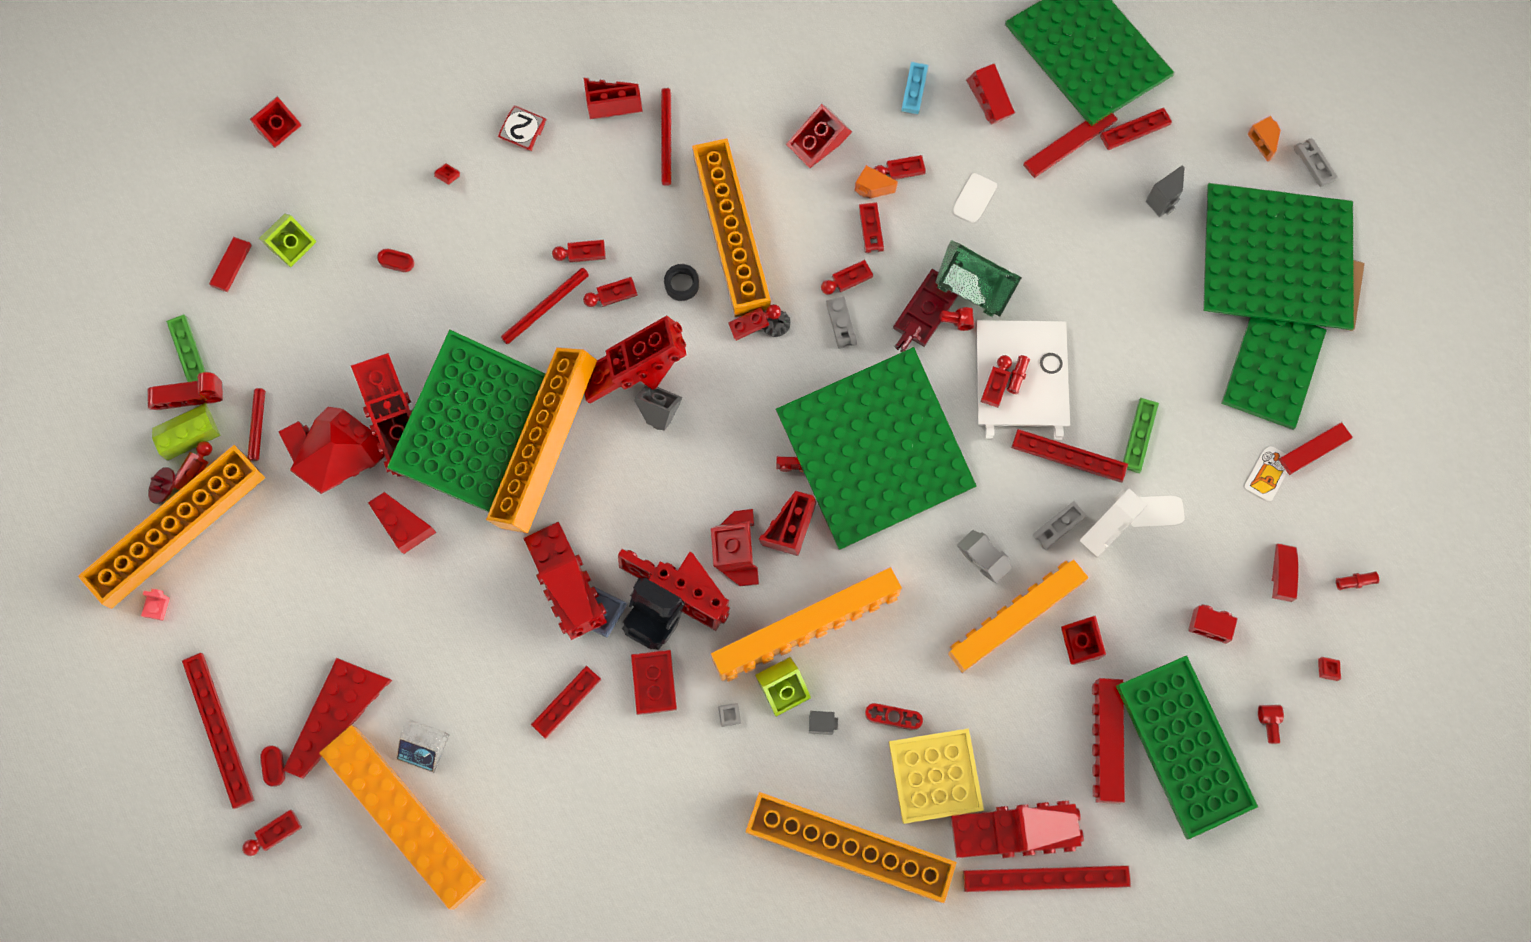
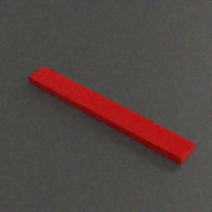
[182,653,255,809]
[963,865,1131,892]

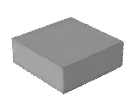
[718,703,741,727]

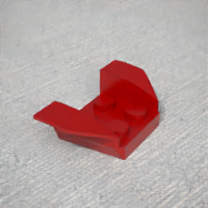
[711,509,759,586]

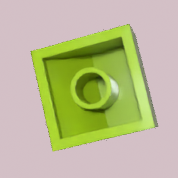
[259,213,317,267]
[755,657,811,716]

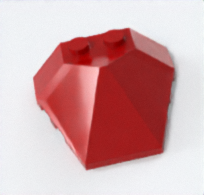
[290,406,385,494]

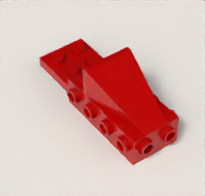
[584,315,687,404]
[351,353,413,477]
[523,521,607,640]
[618,549,730,631]
[951,800,1084,858]

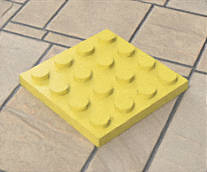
[888,728,984,824]

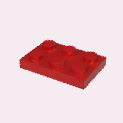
[631,650,677,715]

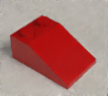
[786,104,852,168]

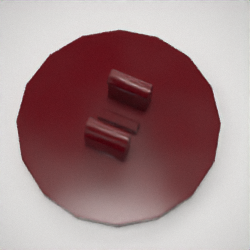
[148,467,175,504]

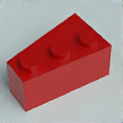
[966,63,1015,125]
[583,78,643,119]
[759,491,816,556]
[368,492,436,554]

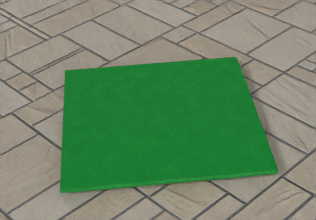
[1203,183,1354,330]
[775,347,977,550]

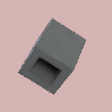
[809,711,838,735]

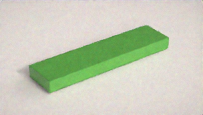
[166,314,206,382]
[1123,398,1159,474]

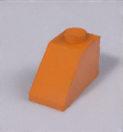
[1248,116,1281,162]
[855,165,898,199]

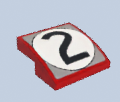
[498,105,547,151]

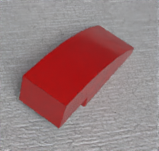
[1272,543,1299,602]

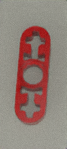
[865,703,923,730]

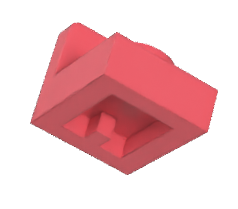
[141,589,170,621]

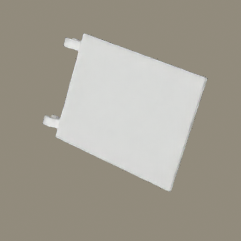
[976,320,1070,441]

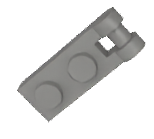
[1294,138,1338,187]
[826,297,857,348]
[1033,501,1087,550]

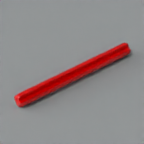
[661,88,671,186]
[501,268,589,344]

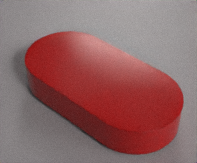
[377,249,414,272]
[260,745,285,787]

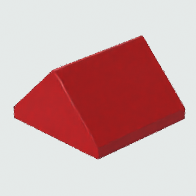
[250,96,302,148]
[1061,616,1106,665]

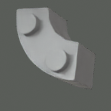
[957,530,1012,583]

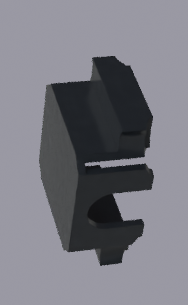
[622,578,685,650]

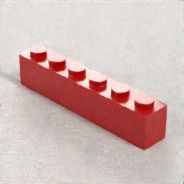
[1092,678,1125,804]

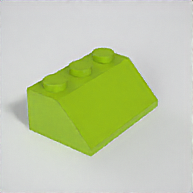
[152,403,221,461]

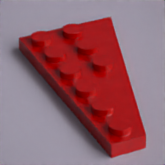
[283,658,392,779]

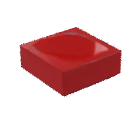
[434,163,460,185]
[1318,657,1341,681]

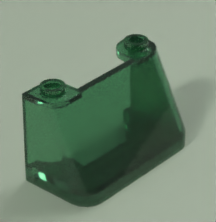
[935,240,1022,317]

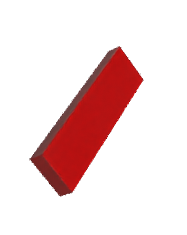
[1100,107,1172,150]
[1278,422,1353,475]
[531,665,601,739]

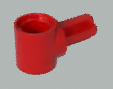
[939,307,974,331]
[1258,705,1284,744]

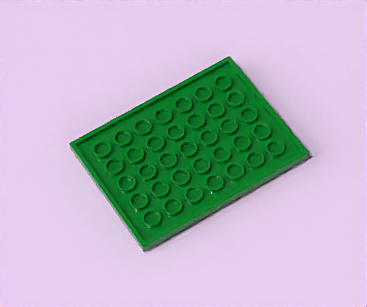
[1005,0,1175,126]
[386,329,545,513]

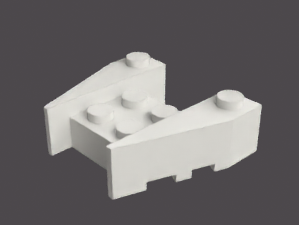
[1080,489,1147,557]

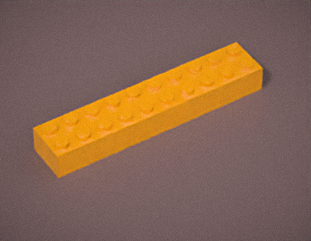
[692,138,771,317]
[486,347,597,533]
[78,445,266,609]
[711,567,902,682]
[320,725,486,910]
[746,792,957,903]

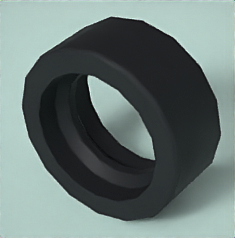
[664,264,699,301]

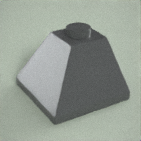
[634,386,683,431]

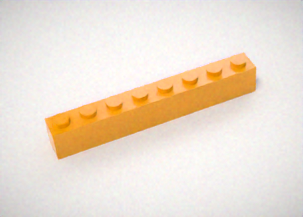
[948,559,1089,673]

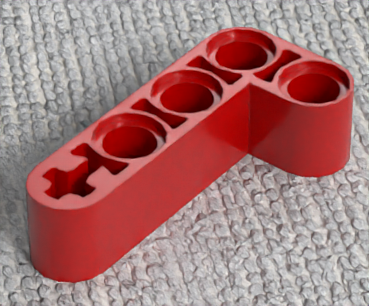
[147,372,223,410]

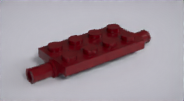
[893,259,963,352]

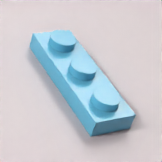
[901,62,928,114]

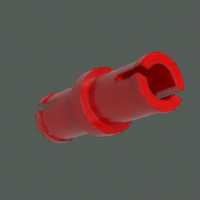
[1007,355,1030,394]
[1335,571,1380,590]

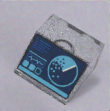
[396,718,450,773]

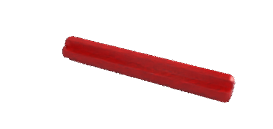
[247,388,266,461]

